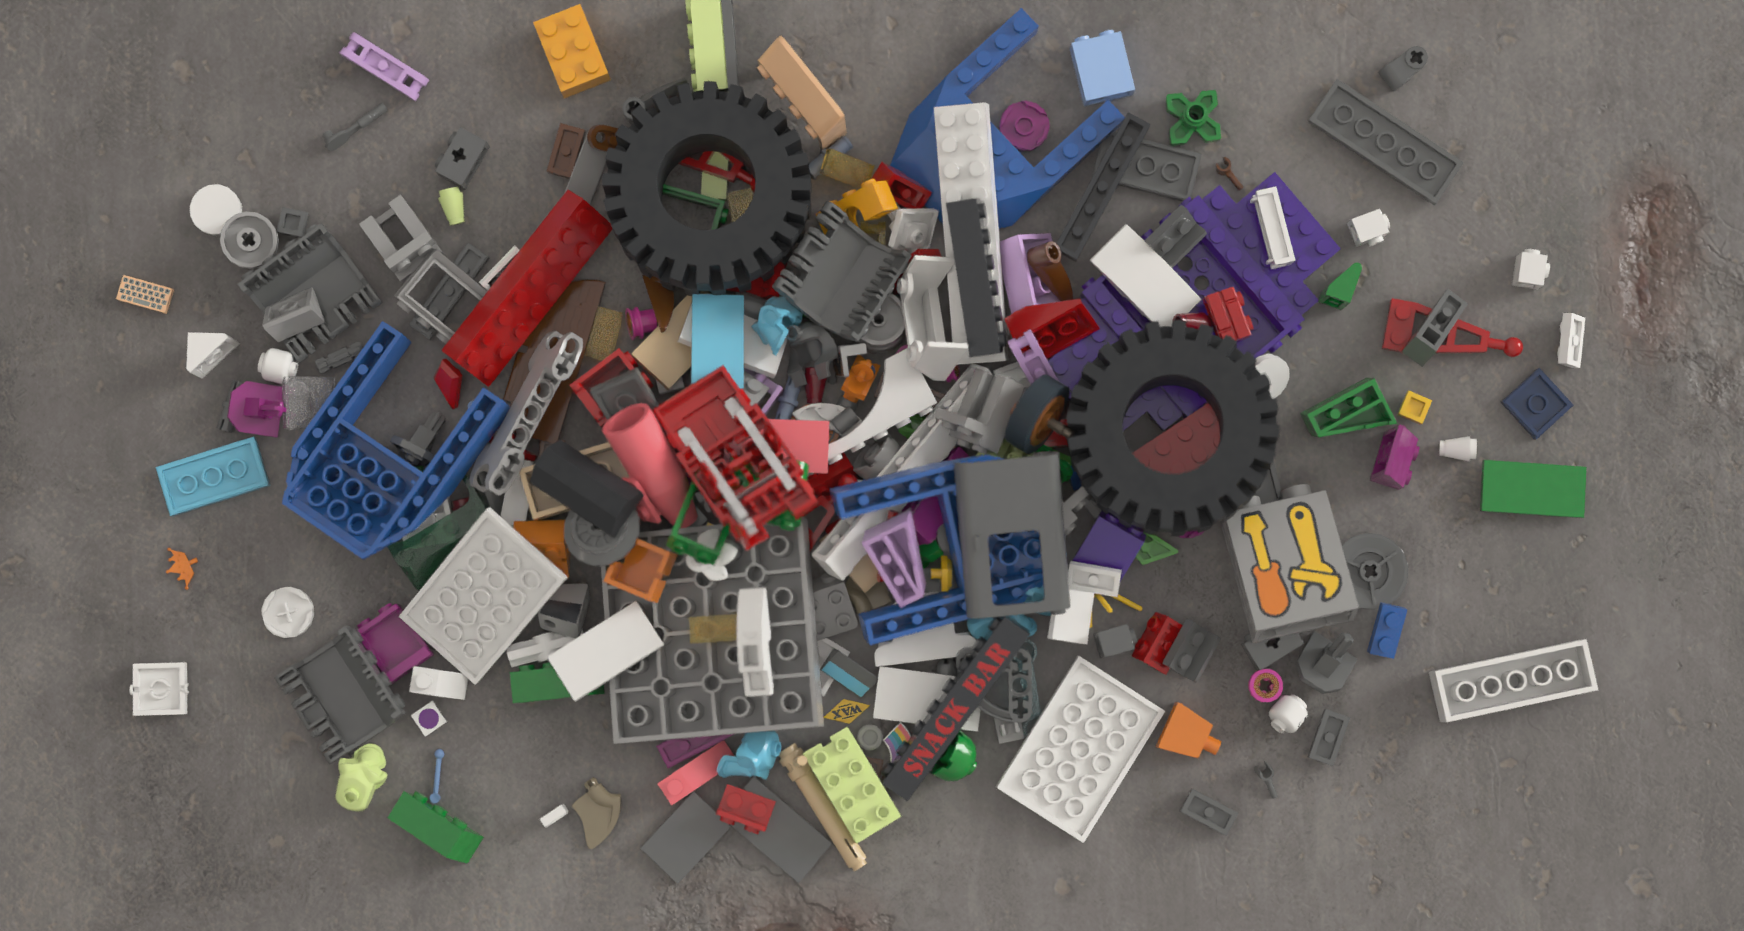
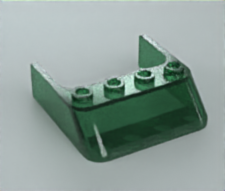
[387,473,488,591]

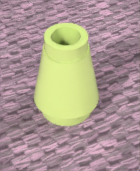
[438,187,465,225]

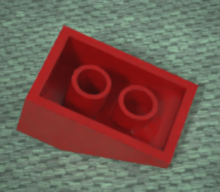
[1004,299,1100,358]

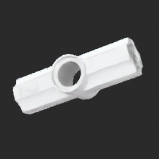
[507,629,584,668]

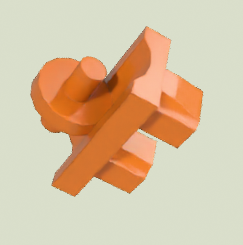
[840,355,881,403]

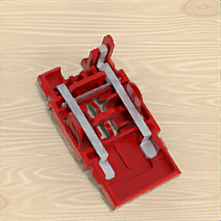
[652,365,818,551]

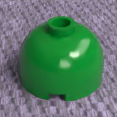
[930,731,977,781]

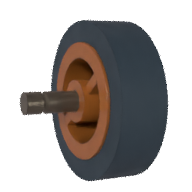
[1005,375,1075,454]

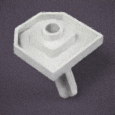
[887,202,939,254]

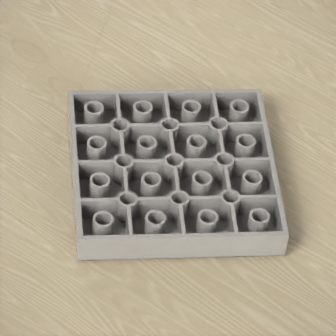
[601,517,824,744]

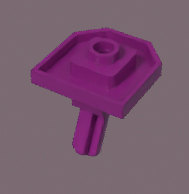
[227,381,286,438]

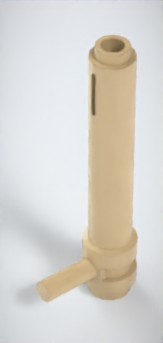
[779,743,867,871]

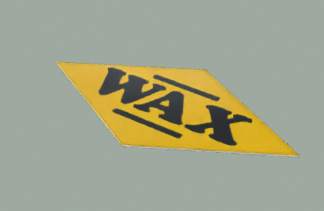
[823,699,870,724]

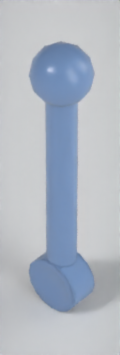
[430,749,445,803]

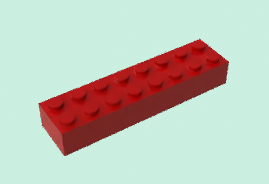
[441,190,612,387]

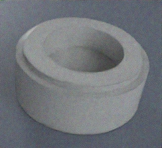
[857,724,883,750]

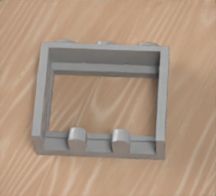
[394,249,487,344]

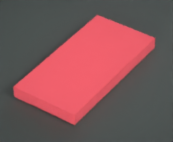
[724,419,829,473]

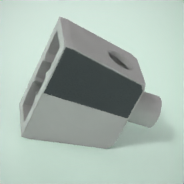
[538,584,590,639]

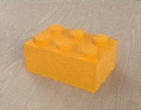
[533,4,611,99]

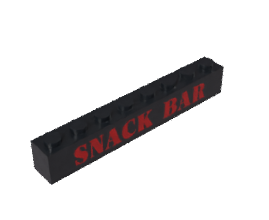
[881,616,1030,801]

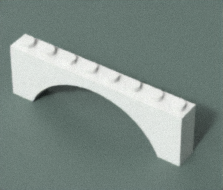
[808,348,937,476]

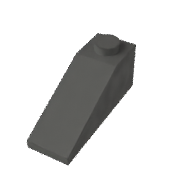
[1402,289,1468,367]

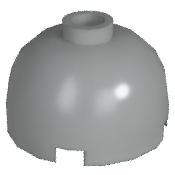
[853,434,901,480]

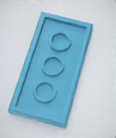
[691,294,744,390]
[156,436,270,517]

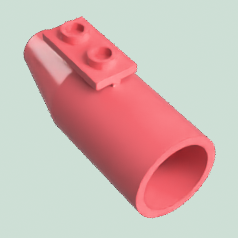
[602,403,698,528]

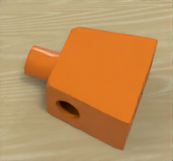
[1155,702,1222,758]

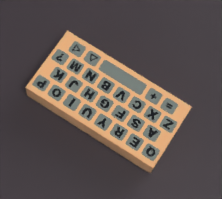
[116,275,174,314]

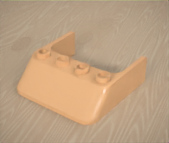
[756,35,847,150]

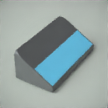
[820,648,878,698]

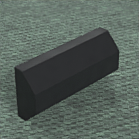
[530,440,644,538]

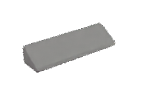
[565,133,607,204]

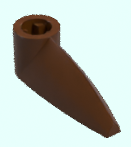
[1027,241,1073,301]
[642,275,674,333]

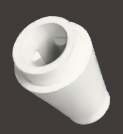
[1439,436,1477,461]

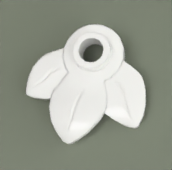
[686,529,738,581]

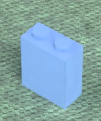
[1070,30,1135,106]

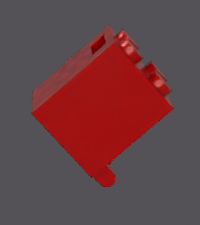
[570,348,654,429]

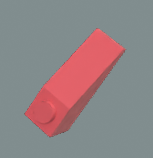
[657,740,734,805]

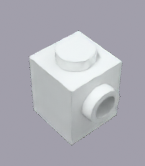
[1347,209,1390,247]
[1512,249,1550,289]

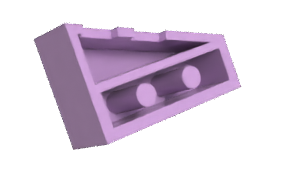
[862,509,926,608]

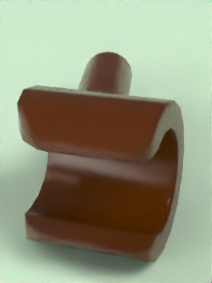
[1216,157,1243,191]

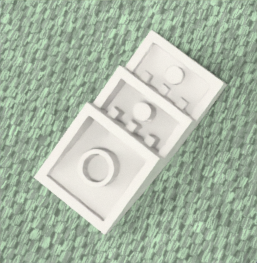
[1090,224,1201,327]
[873,667,981,731]

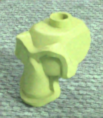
[336,743,388,811]

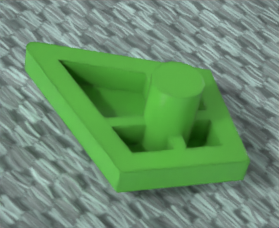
[1136,532,1178,566]

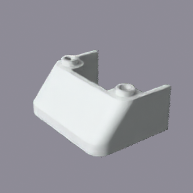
[897,255,968,381]

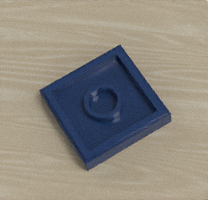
[1500,368,1574,440]

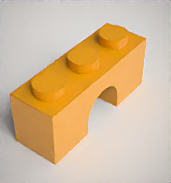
[816,179,898,235]

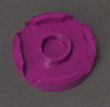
[999,101,1050,152]

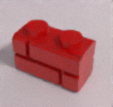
[1202,287,1253,342]

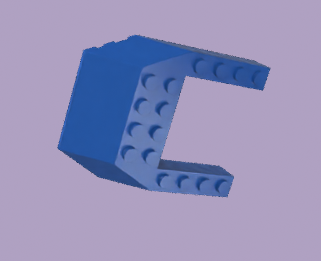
[890,8,1125,228]
[282,321,511,560]
[830,455,1043,645]

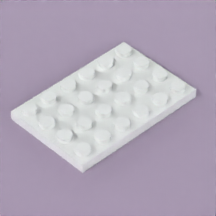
[399,507,567,685]
[996,656,1165,843]

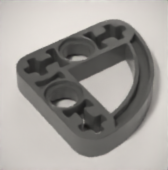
[956,647,1032,723]

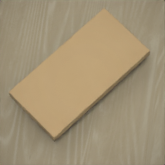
[631,291,712,390]

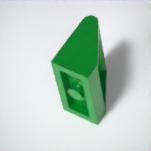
[1318,262,1362,310]

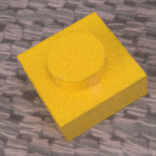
[1397,390,1432,425]

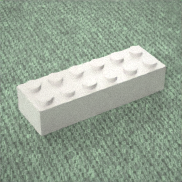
[1429,639,1598,722]

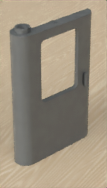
[954,451,1071,619]

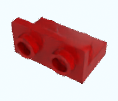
[1132,612,1183,675]
[716,784,776,834]

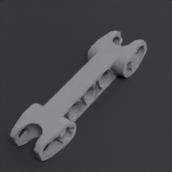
[470,330,583,496]

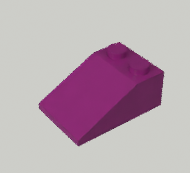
[1369,425,1420,490]

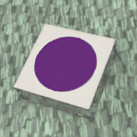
[411,701,448,737]

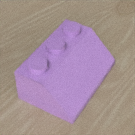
[1000,233,1060,314]

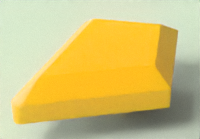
[931,556,952,591]

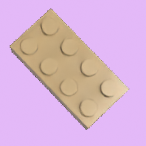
[519,442,629,521]

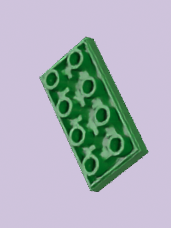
[1480,460,1587,518]

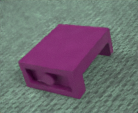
[357,603,435,684]

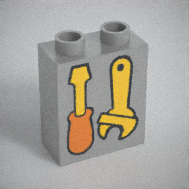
[1222,484,1359,643]

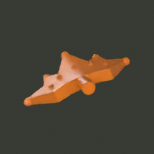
[166,548,198,590]

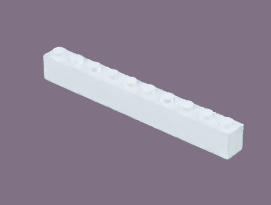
[811,363,992,581]

